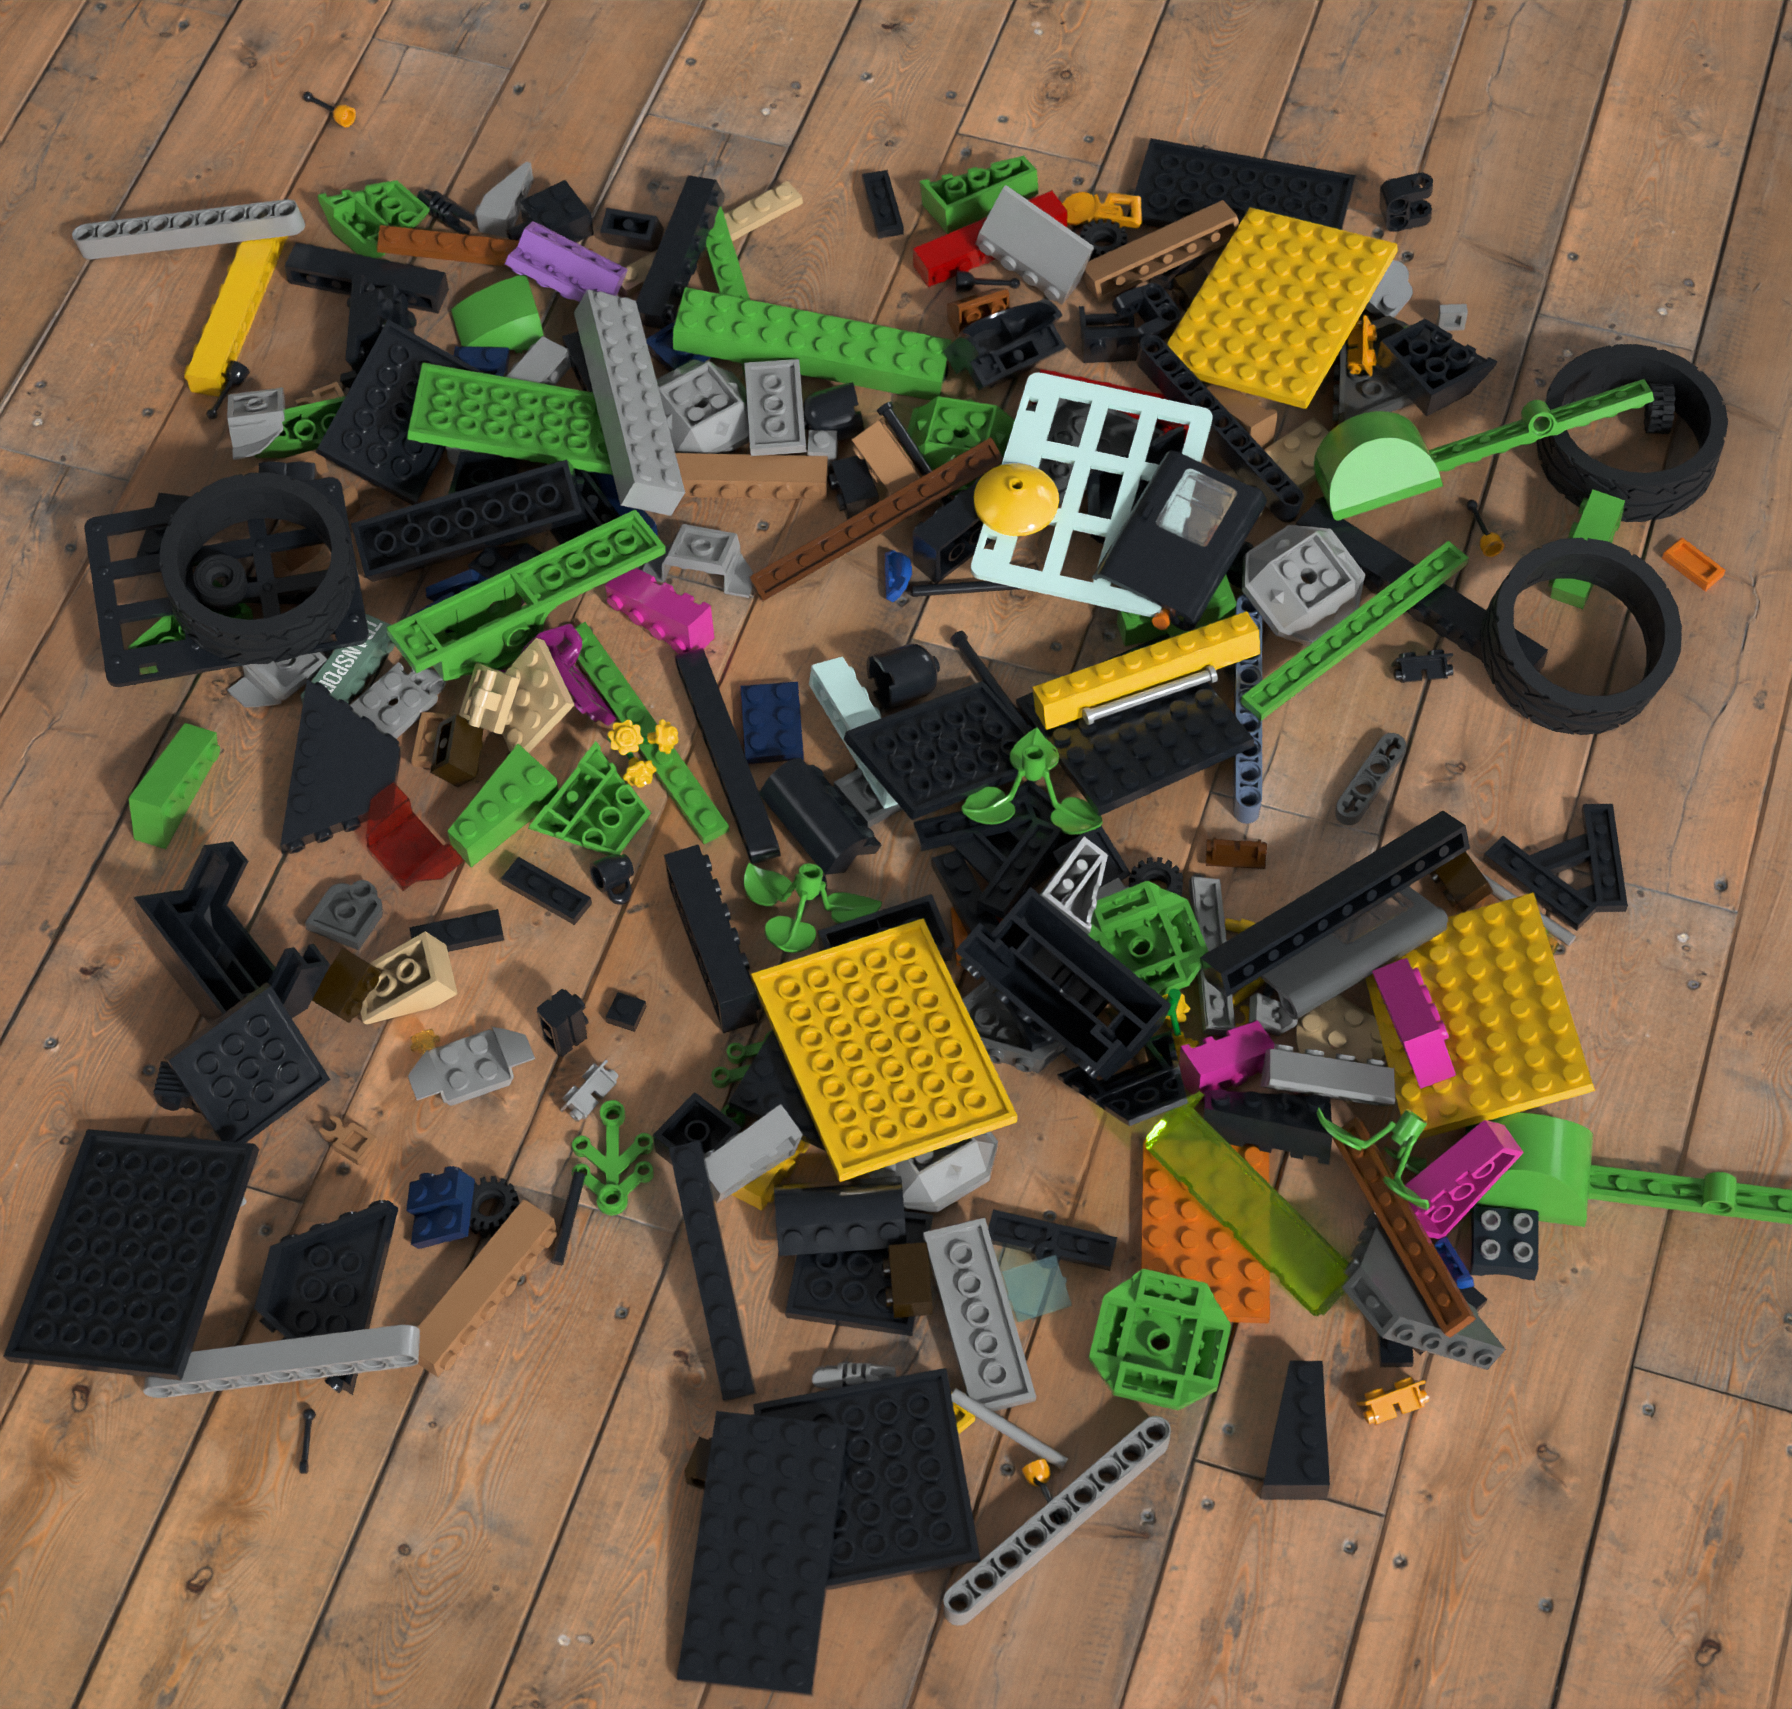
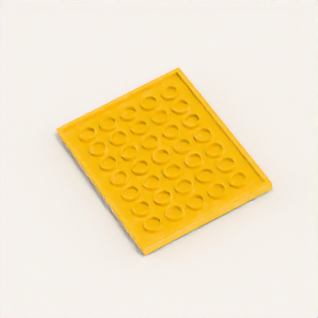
[1167,207,1398,409]
[1366,892,1595,1140]
[751,919,1018,1182]

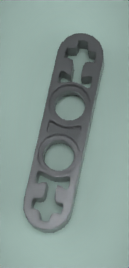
[1335,733,1406,825]

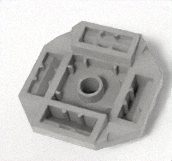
[656,359,750,454]
[1242,525,1365,646]
[867,1131,998,1212]

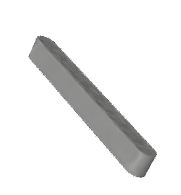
[72,199,305,259]
[144,1325,420,1398]
[943,1416,1171,1626]

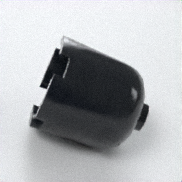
[803,382,865,441]
[866,644,940,709]

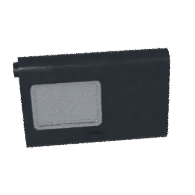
[1092,451,1267,631]

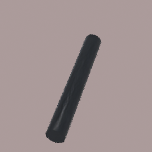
[551,1172,586,1266]

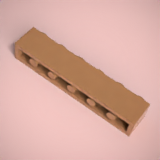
[1083,200,1239,302]
[675,453,829,500]
[417,1199,557,1377]

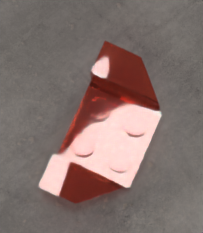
[366,782,465,891]

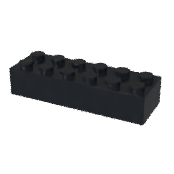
[664,844,761,1033]

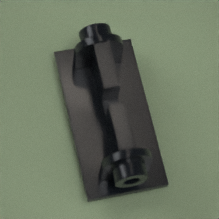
[1391,650,1454,683]

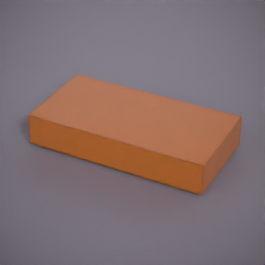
[1662,537,1725,591]

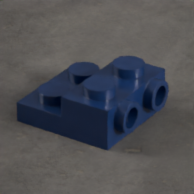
[406,1166,475,1249]

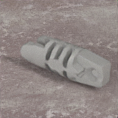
[811,1363,896,1389]

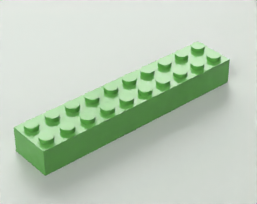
[673,287,951,401]

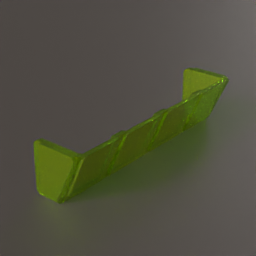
[1145,1091,1349,1317]

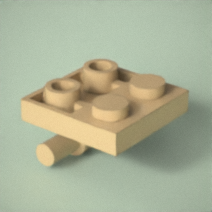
[459,662,520,734]

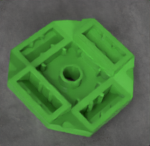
[903,396,1015,496]
[1088,881,1209,996]
[1089,1269,1231,1411]

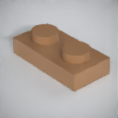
[411,712,451,768]

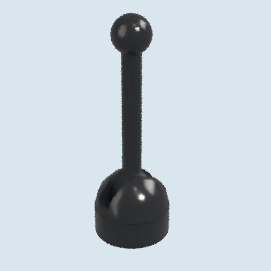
[956,271,1020,292]
[206,361,249,420]

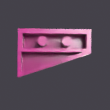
[1179,1021,1275,1104]

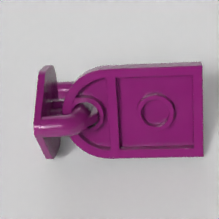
[499,624,617,726]

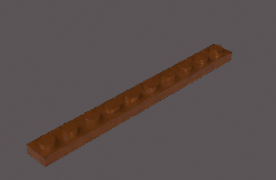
[748,437,1003,602]

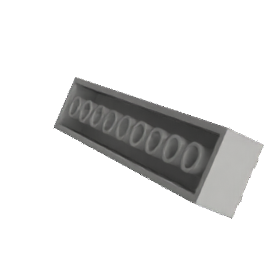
[574,289,685,516]

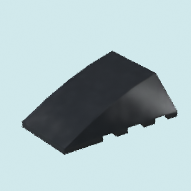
[1057,1030,1188,1126]

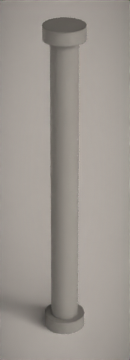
[1082,665,1218,725]

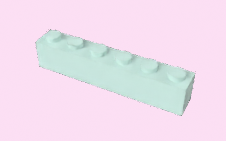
[809,656,898,809]

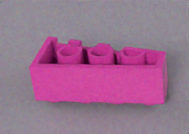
[605,568,714,654]
[1372,958,1456,1089]
[1405,1120,1524,1239]

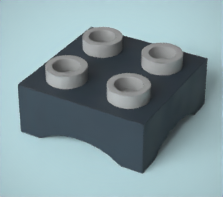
[1470,1206,1539,1280]

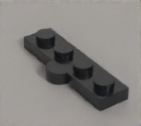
[988,1209,1117,1271]

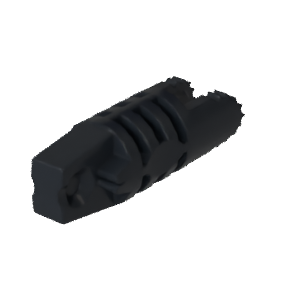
[417,189,475,235]

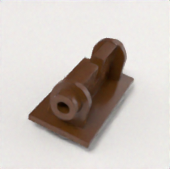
[1206,837,1267,869]

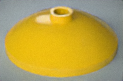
[974,463,1059,536]

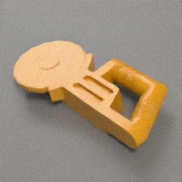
[1062,192,1142,228]

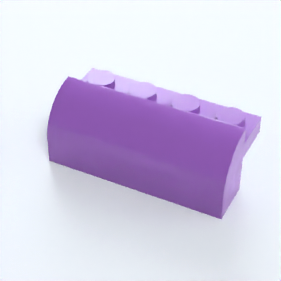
[505,221,628,302]

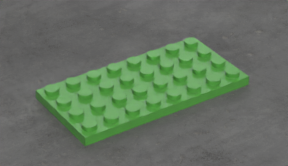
[407,363,613,475]

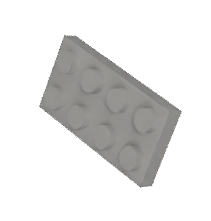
[745,359,806,456]

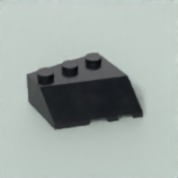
[1377,319,1497,417]

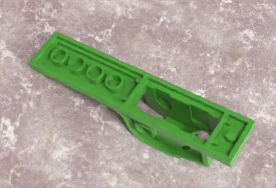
[386,509,666,681]

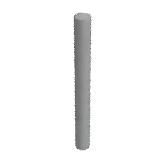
[1482,873,1576,946]
[951,1389,1068,1470]

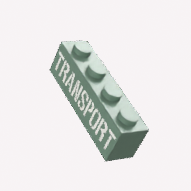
[300,613,395,704]

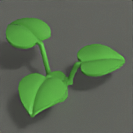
[961,728,1103,835]
[743,863,882,953]
[1317,1107,1430,1211]

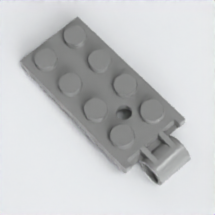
[350,662,446,739]

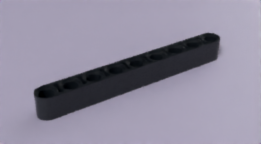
[1136,335,1304,522]
[675,648,781,864]

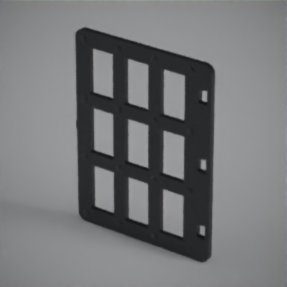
[84,477,369,687]

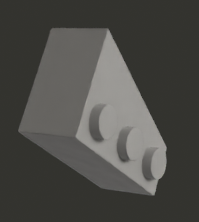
[1040,836,1108,934]
[704,1104,803,1203]

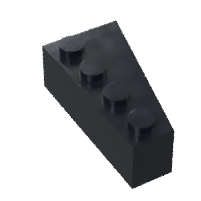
[1202,1089,1332,1165]
[1260,1361,1330,1500]

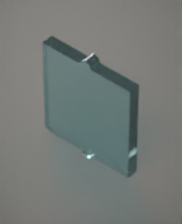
[1002,1255,1072,1323]

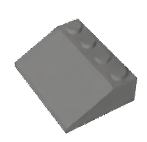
[976,185,1094,305]

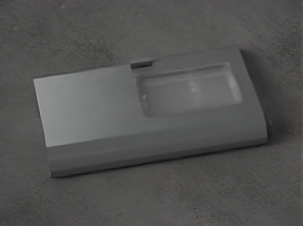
[1260,886,1448,1020]

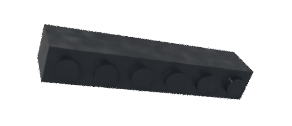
[636,175,725,329]
[284,242,449,314]

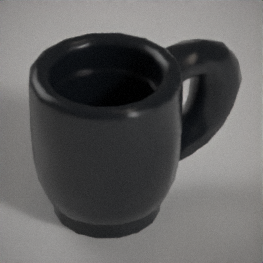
[590,854,634,905]

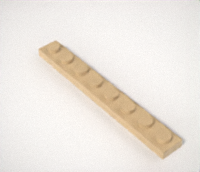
[620,181,803,297]

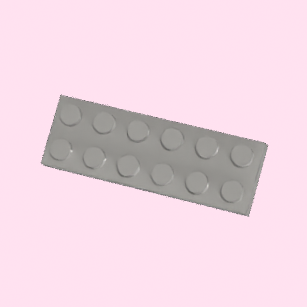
[923,1218,1036,1412]

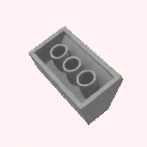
[1260,1044,1395,1106]

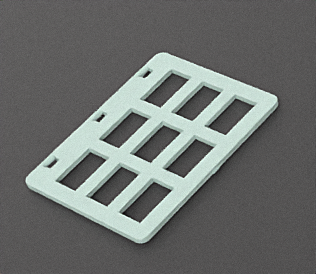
[971,373,1213,617]

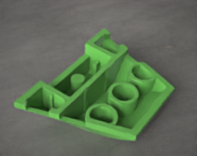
[318,180,429,258]
[451,274,544,353]
[528,741,651,855]

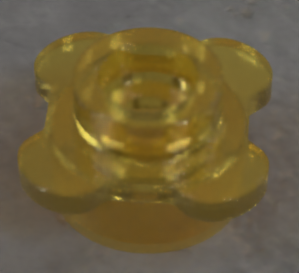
[410,1029,440,1054]

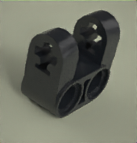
[1379,173,1433,232]
[1112,283,1181,344]

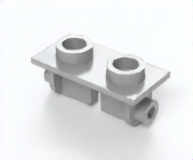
[560,1060,619,1122]

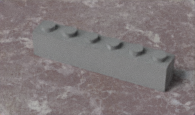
[446,336,571,465]

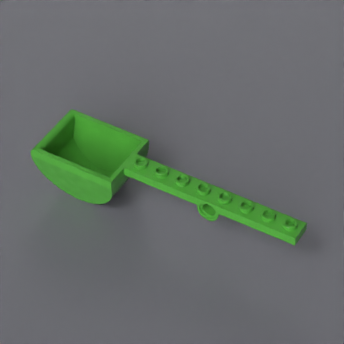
[1314,379,1654,521]
[1465,1112,1792,1227]

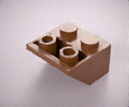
[947,288,1009,338]

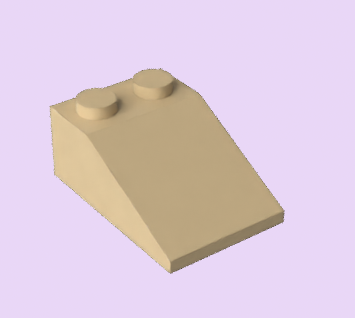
[360,931,458,1025]

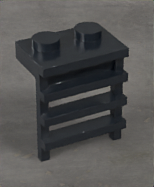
[1079,306,1139,363]

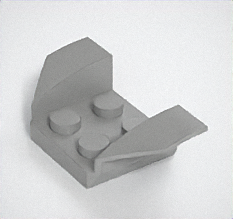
[227,387,285,460]
[642,524,754,598]
[227,636,333,708]
[408,1027,535,1106]

